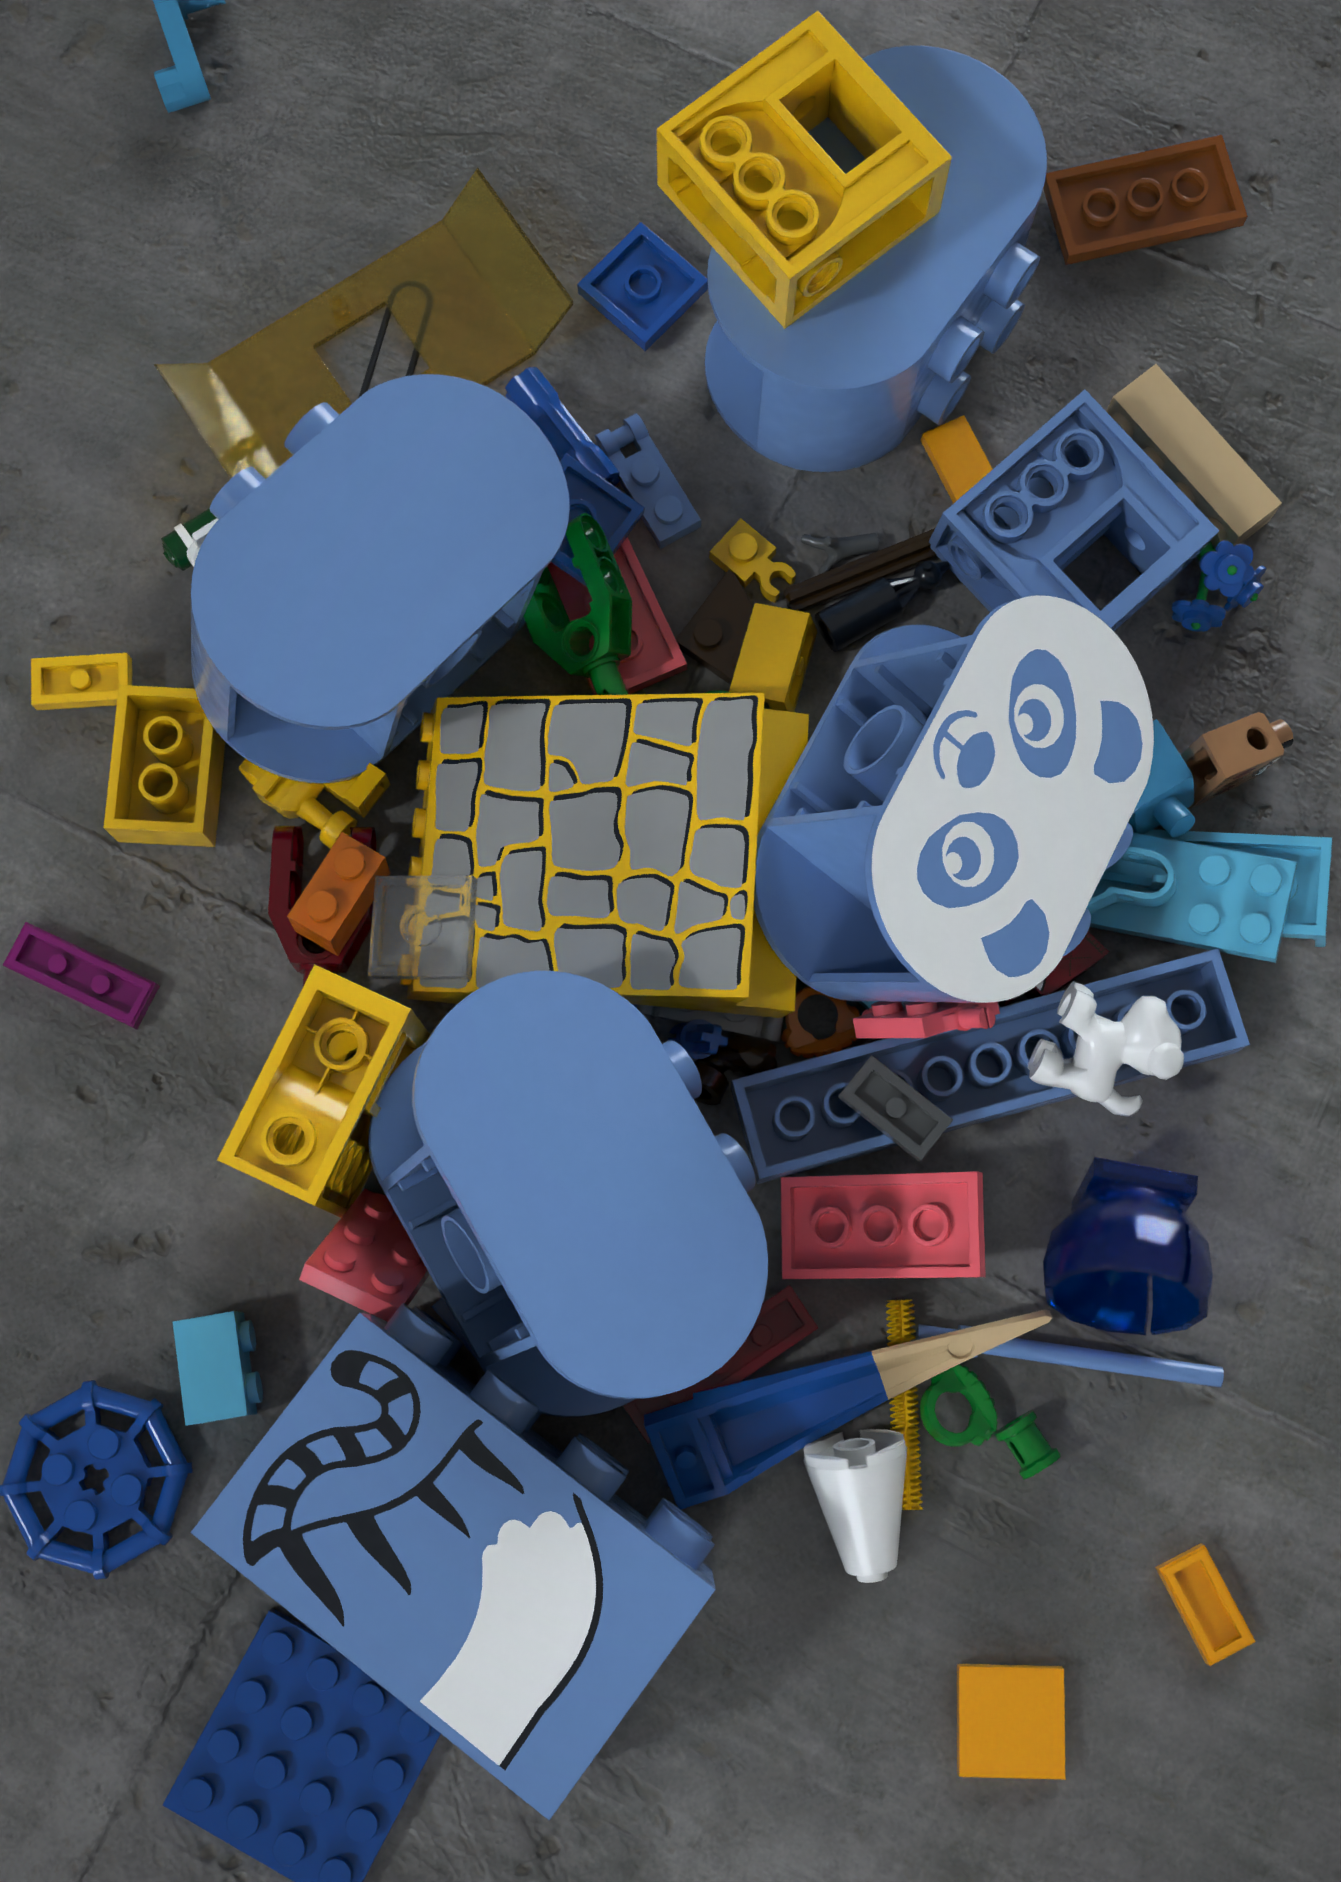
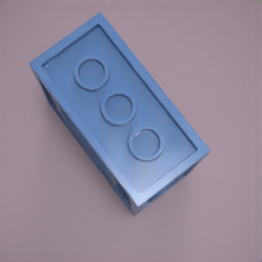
[929,389,1219,631]

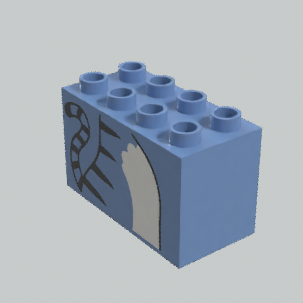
[190,1303,716,1820]

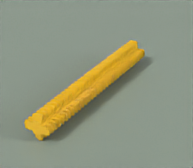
[886,1300,923,1510]

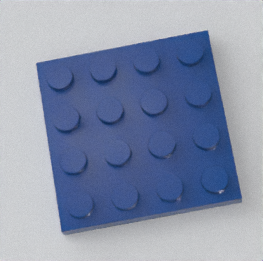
[163,1608,441,1882]

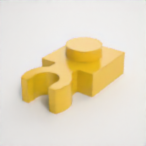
[709,518,796,603]

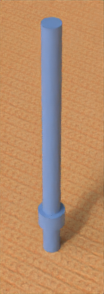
[916,1324,1224,1387]

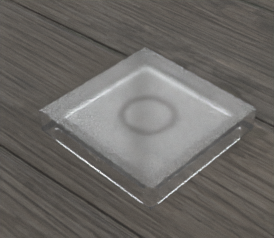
[368,875,478,980]

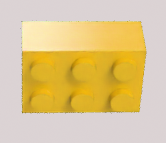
[104,685,225,847]

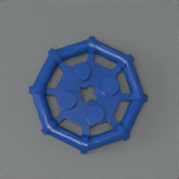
[0,1380,193,1580]

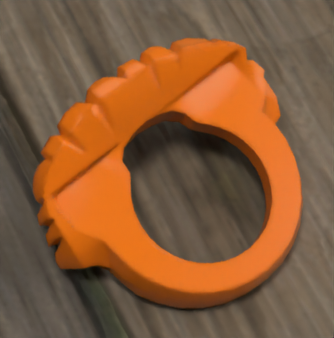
[781,986,862,1058]

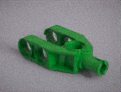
[523,513,632,695]

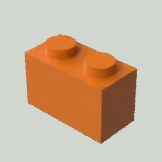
[287,832,391,956]

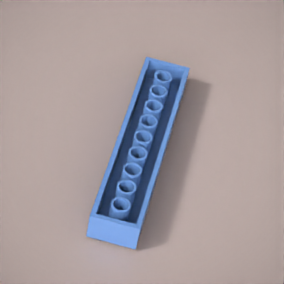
[731,948,1250,1184]

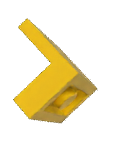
[729,603,817,712]

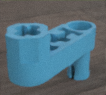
[153,0,226,113]

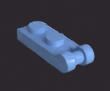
[595,413,701,549]

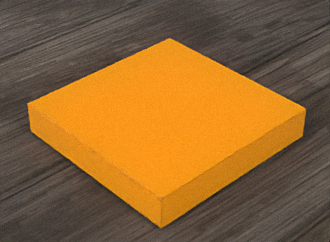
[957,1664,1066,1780]

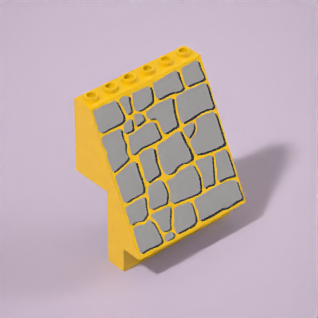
[400,692,809,1018]

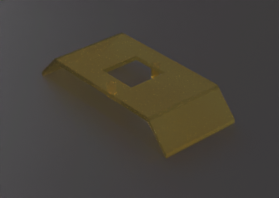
[154,168,573,479]

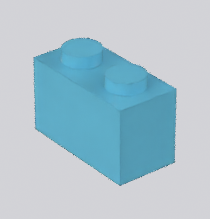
[173,1311,263,1426]

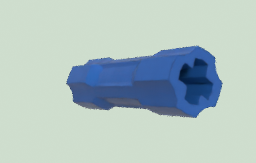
[505,367,620,486]

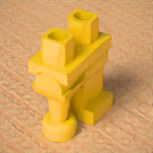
[239,758,390,849]

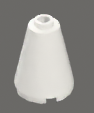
[803,1429,907,1583]

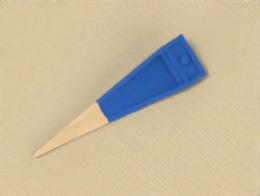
[644,1310,1052,1509]

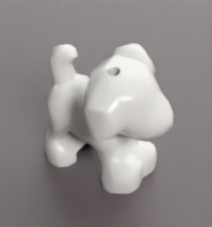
[1028,981,1184,1117]

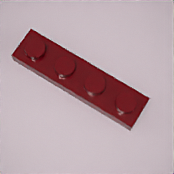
[623,1285,818,1444]

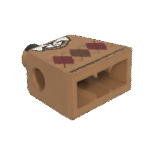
[1180,712,1293,809]

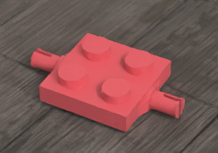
[853,1002,1000,1038]

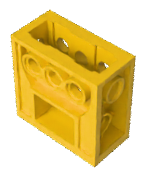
[656,11,952,329]
[217,964,430,1218]

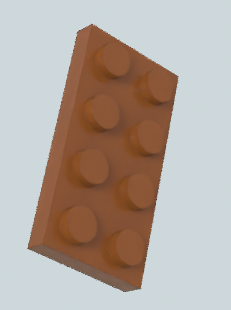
[1043,135,1248,265]

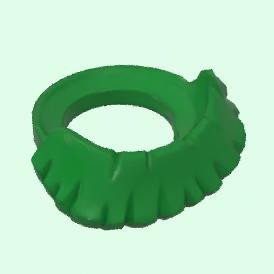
[920,1364,998,1447]

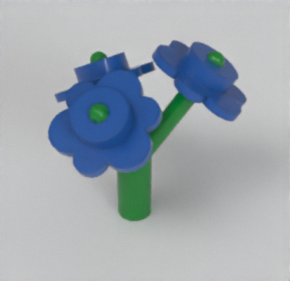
[1172,540,1267,632]

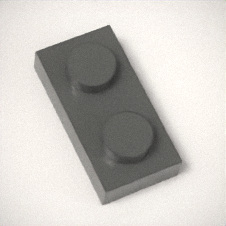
[838,1055,953,1162]

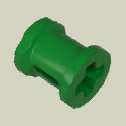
[994,1410,1061,1480]

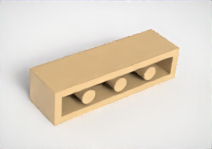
[1106,364,1282,546]

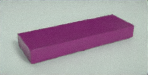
[3,922,160,1030]

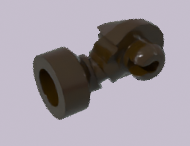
[693,1035,778,1105]

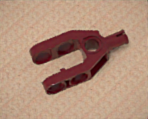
[268,825,376,986]

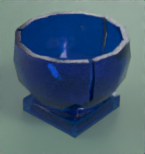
[1043,1157,1213,1335]

